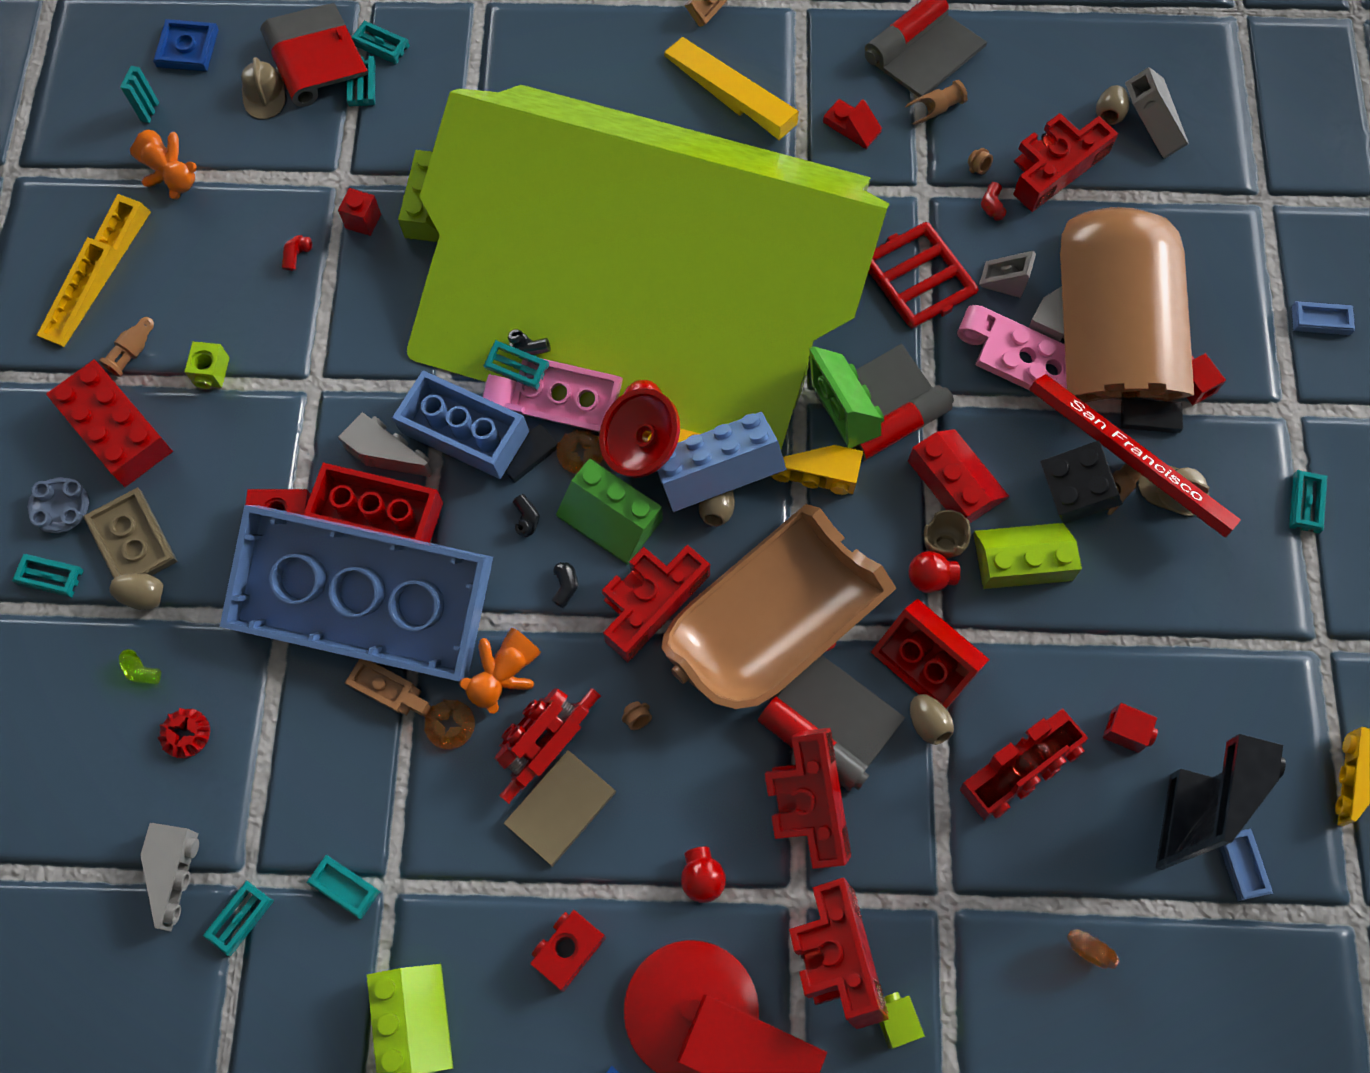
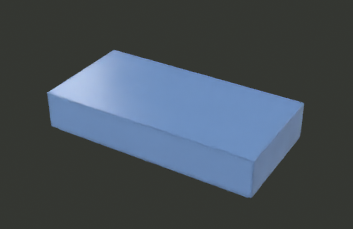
[1292,301,1355,335]
[1220,828,1273,901]

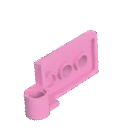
[957,305,1067,390]
[483,358,623,433]

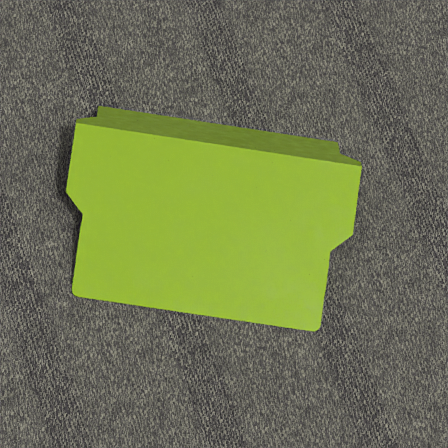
[407,85,889,449]

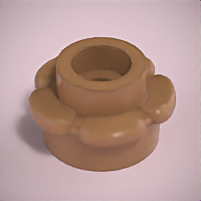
[968,148,993,175]
[622,701,652,730]

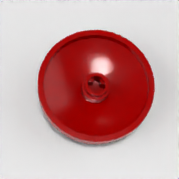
[624,940,759,1073]

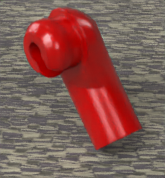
[981,182,1007,221]
[282,235,312,271]

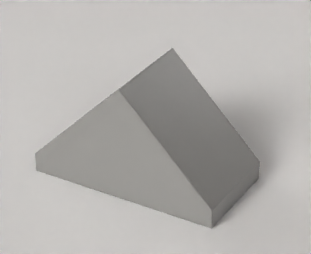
[979,251,1036,298]

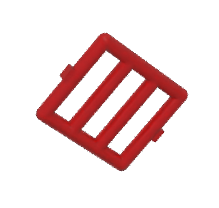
[868,222,979,328]

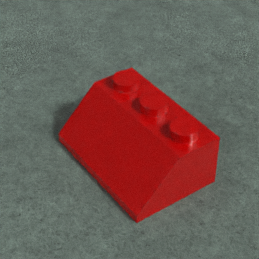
[908,429,1009,523]
[871,598,990,709]

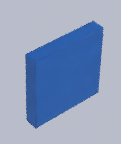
[153,19,219,72]

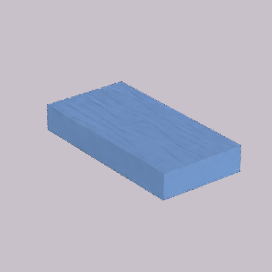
[220,505,493,681]

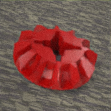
[157,708,210,758]

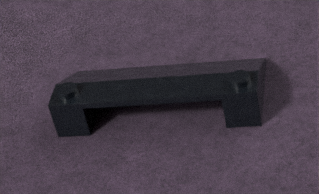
[1156,734,1286,870]

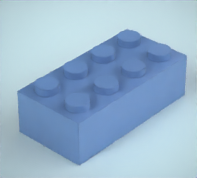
[392,370,529,479]
[657,411,786,512]

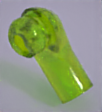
[119,649,161,684]

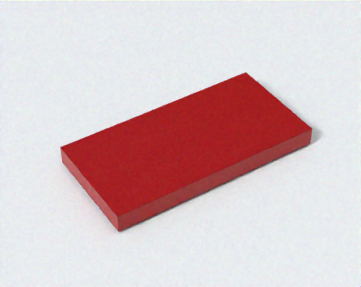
[677,994,827,1073]

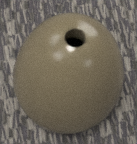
[1096,85,1130,125]
[699,490,735,526]
[109,573,164,610]
[910,694,954,745]

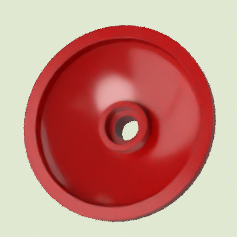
[599,388,680,478]

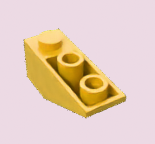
[771,445,863,495]
[1335,727,1370,826]

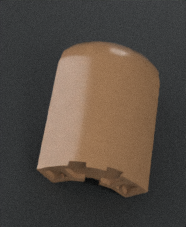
[1060,207,1194,403]
[661,504,897,709]

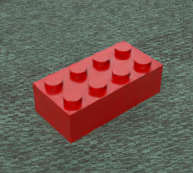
[46,359,173,487]
[303,462,443,543]

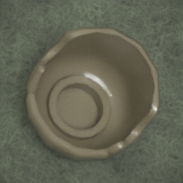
[924,510,971,559]

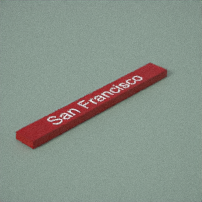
[1029,374,1241,537]

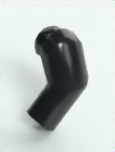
[508,329,551,356]
[513,494,540,537]
[552,562,578,608]

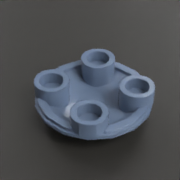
[27,477,89,533]

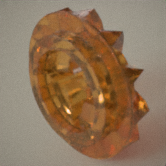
[557,429,603,474]
[424,699,475,749]
[1067,929,1120,969]

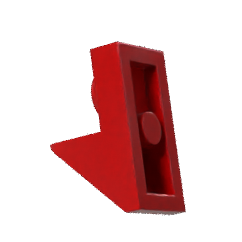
[823,99,882,149]

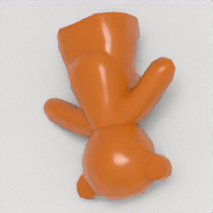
[130,130,197,200]
[459,628,541,714]

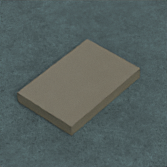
[83,487,178,578]
[504,750,616,867]

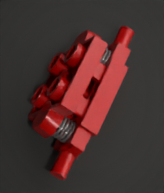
[494,688,601,804]

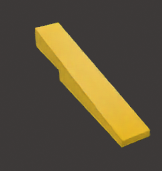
[664,37,799,140]
[36,194,151,347]

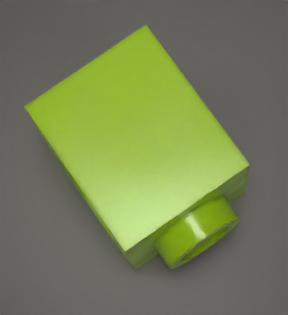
[185,341,230,389]
[879,992,925,1049]

